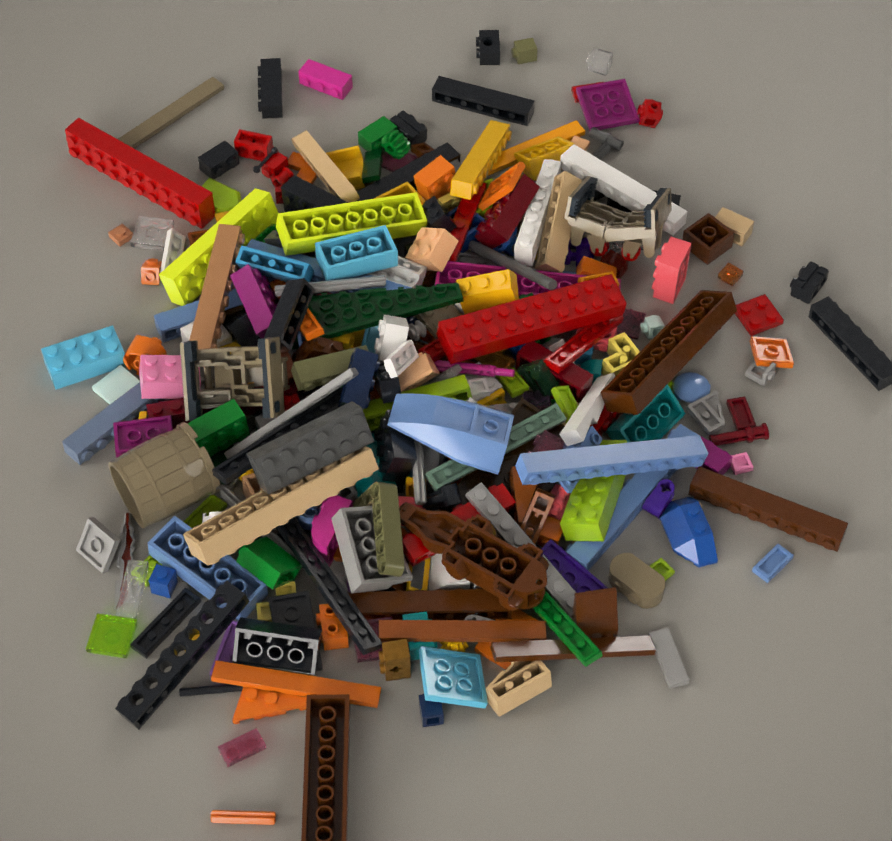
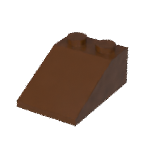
[572,587,618,638]

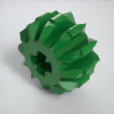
[381,129,411,159]

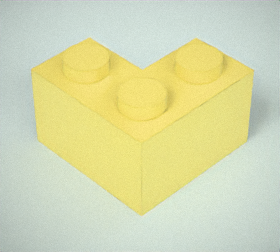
[601,332,640,377]

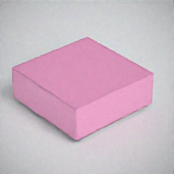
[731,452,754,475]

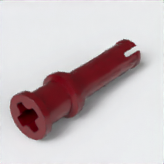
[709,423,769,446]

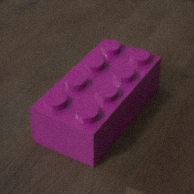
[230,264,278,338]

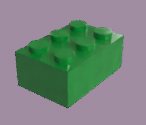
[188,399,250,458]

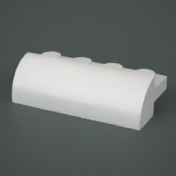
[368,256,427,288]

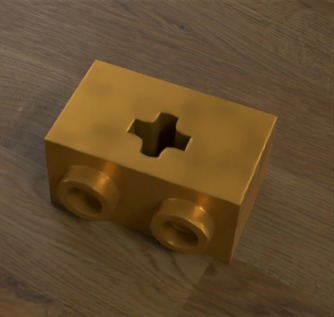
[378,639,411,681]

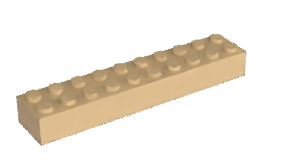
[183,446,379,565]

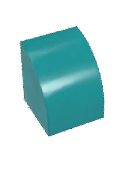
[580,359,603,385]

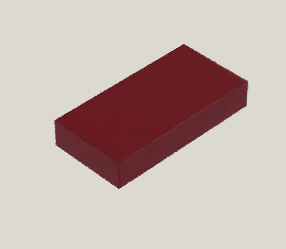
[726,396,756,431]

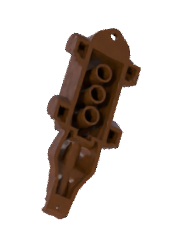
[399,502,549,611]

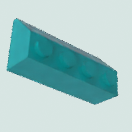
[606,384,686,443]

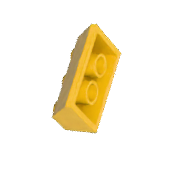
[514,136,574,181]
[456,269,519,314]

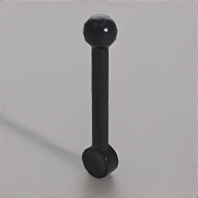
[253,147,278,173]

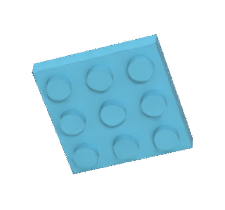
[418,646,488,709]

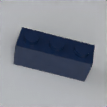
[338,348,380,410]

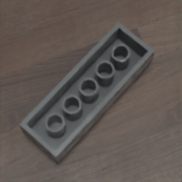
[247,401,374,495]

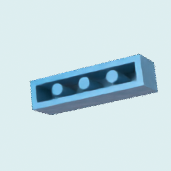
[235,245,314,282]

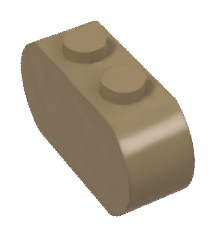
[608,553,665,609]

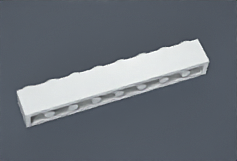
[560,144,688,235]
[514,159,561,266]

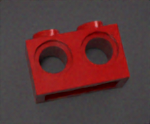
[234,129,273,161]

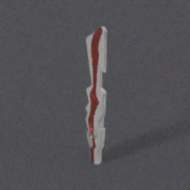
[114,513,136,611]

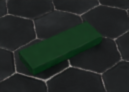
[362,148,383,184]

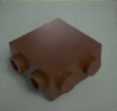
[291,337,344,363]

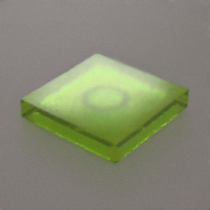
[86,613,138,658]

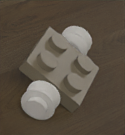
[408,303,464,341]

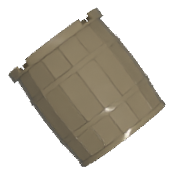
[108,422,220,529]

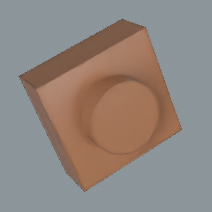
[108,223,134,247]

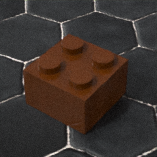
[682,213,735,265]

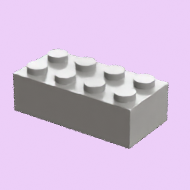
[331,506,398,593]

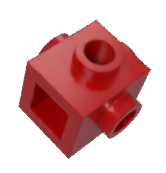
[637,99,663,128]

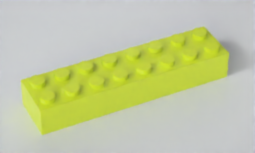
[159,188,278,306]
[276,192,428,256]

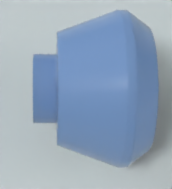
[296,506,320,531]

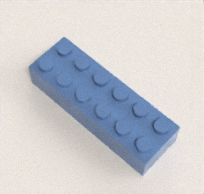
[147,516,268,621]

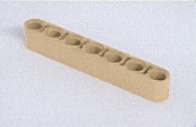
[291,130,360,203]

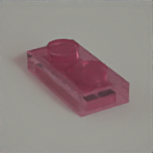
[218,728,266,767]

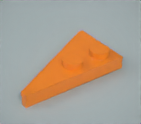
[232,687,307,724]

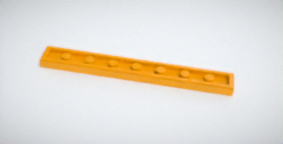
[488,120,585,176]

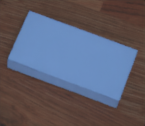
[752,544,794,583]

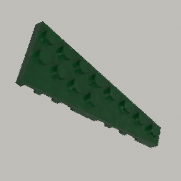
[308,283,464,339]

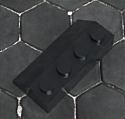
[232,617,322,676]

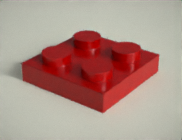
[735,294,784,336]

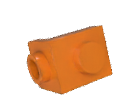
[141,258,162,285]

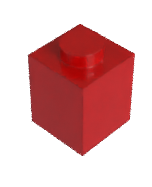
[261,152,289,179]

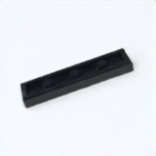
[130,588,201,659]

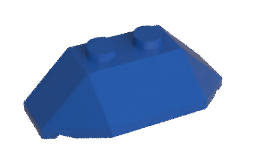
[660,496,718,567]

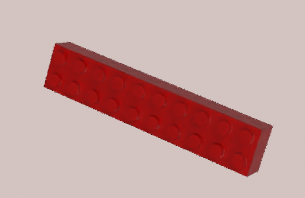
[65,118,215,229]
[436,274,627,365]

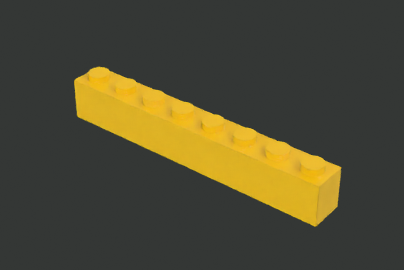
[450,120,512,200]

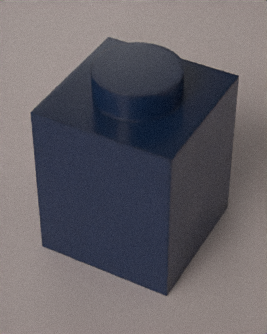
[419,694,444,727]

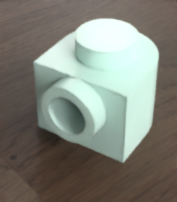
[640,315,665,340]

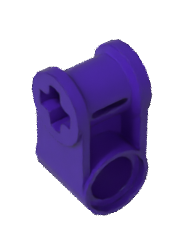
[642,479,675,519]

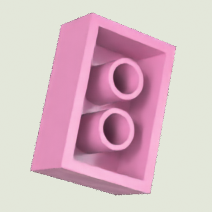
[139,355,201,399]

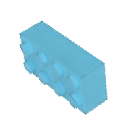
[315,225,398,281]
[41,325,126,390]

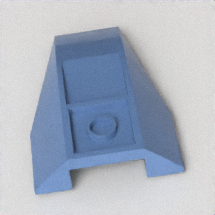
[387,393,514,475]

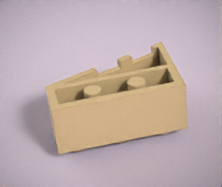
[486,660,552,717]

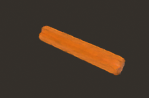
[211,810,276,825]

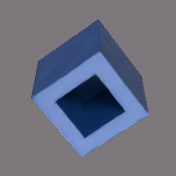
[148,564,178,598]

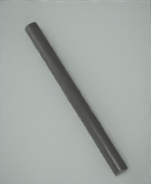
[468,240,557,290]

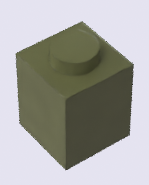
[511,38,537,64]

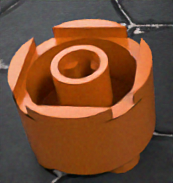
[123,335,167,376]

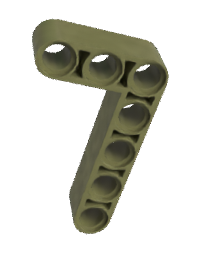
[353,482,404,577]

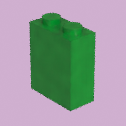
[236,537,302,590]

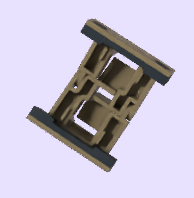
[564,176,672,262]
[180,337,290,421]

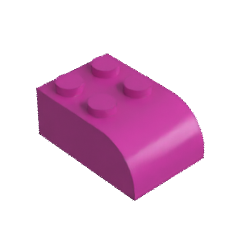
[311,495,353,567]

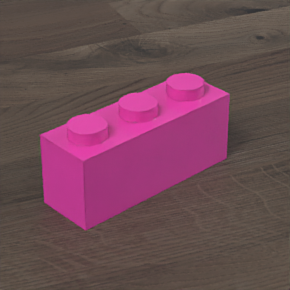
[298,59,353,100]

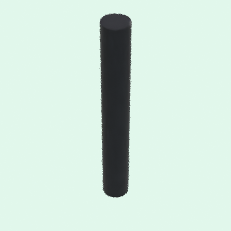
[179,684,243,697]

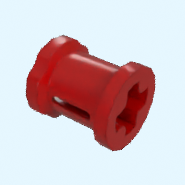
[271,167,294,187]

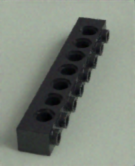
[115,581,250,730]

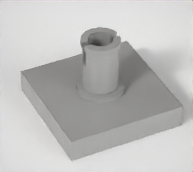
[76,517,120,573]

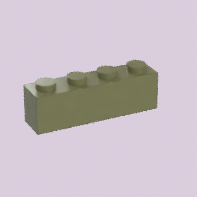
[291,345,368,391]

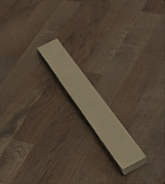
[118,77,224,149]

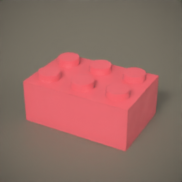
[652,236,691,304]

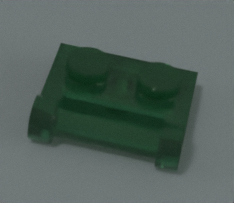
[516,359,560,401]

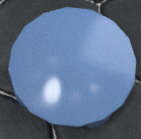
[673,372,710,403]

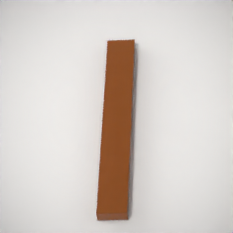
[379,620,546,642]

